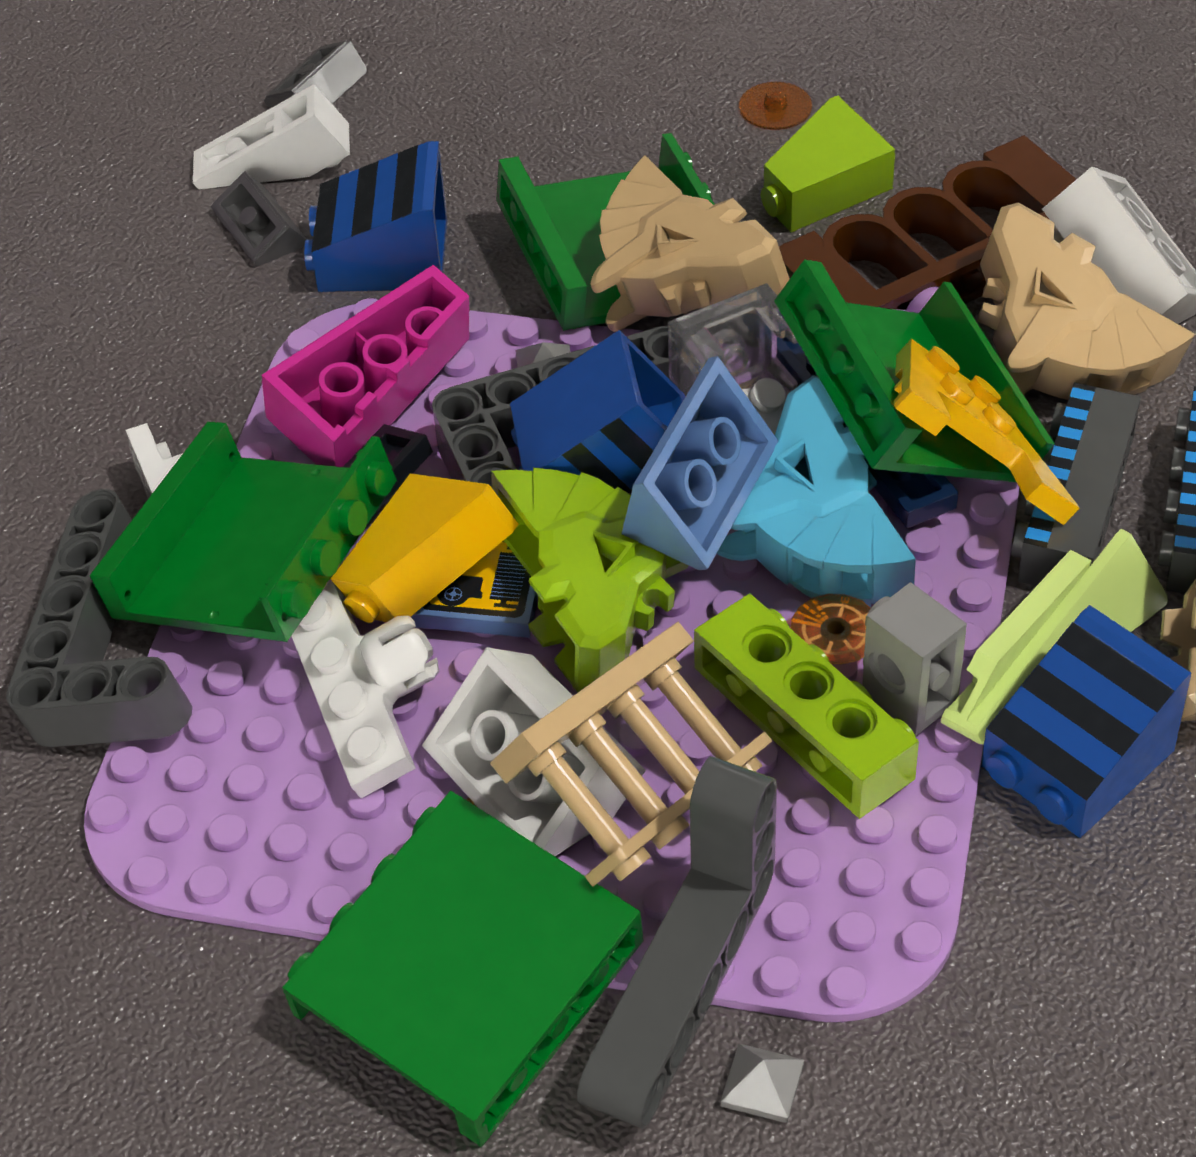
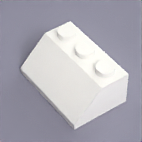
[1042,167,1196,324]
[422,647,646,856]

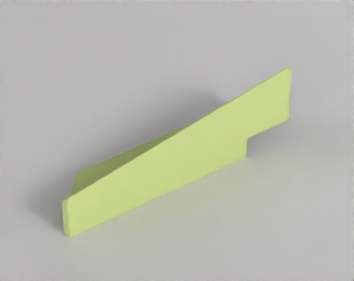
[940,529,1168,745]

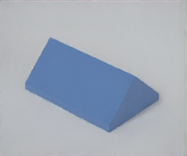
[621,356,778,570]

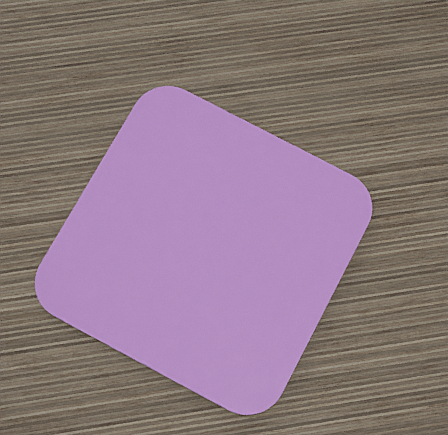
[84,298,1020,1022]

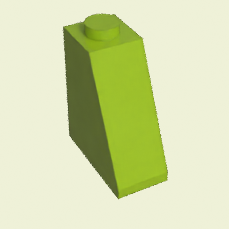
[761,95,895,232]

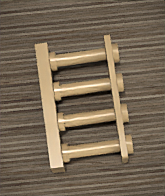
[490,622,772,887]

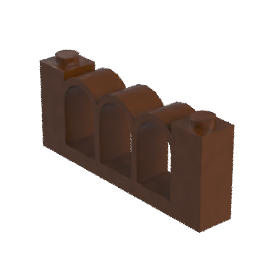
[779,135,1076,310]

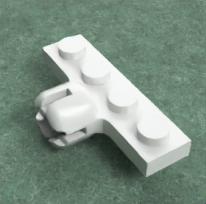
[292,581,439,799]

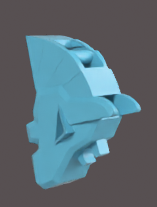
[717,376,916,608]

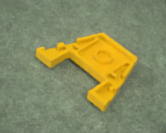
[893,338,1080,525]

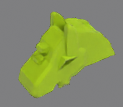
[491,468,688,693]

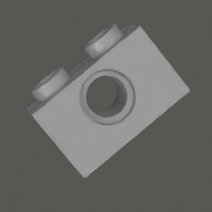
[862,582,967,736]

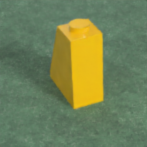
[331,473,519,623]

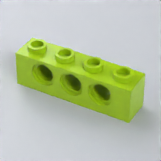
[694,593,919,819]

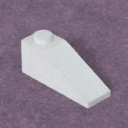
[193,84,350,189]

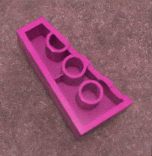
[261,265,469,467]

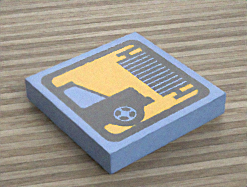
[411,541,538,638]

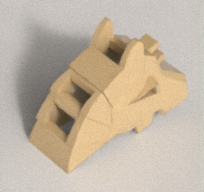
[590,155,789,332]
[978,203,1196,400]

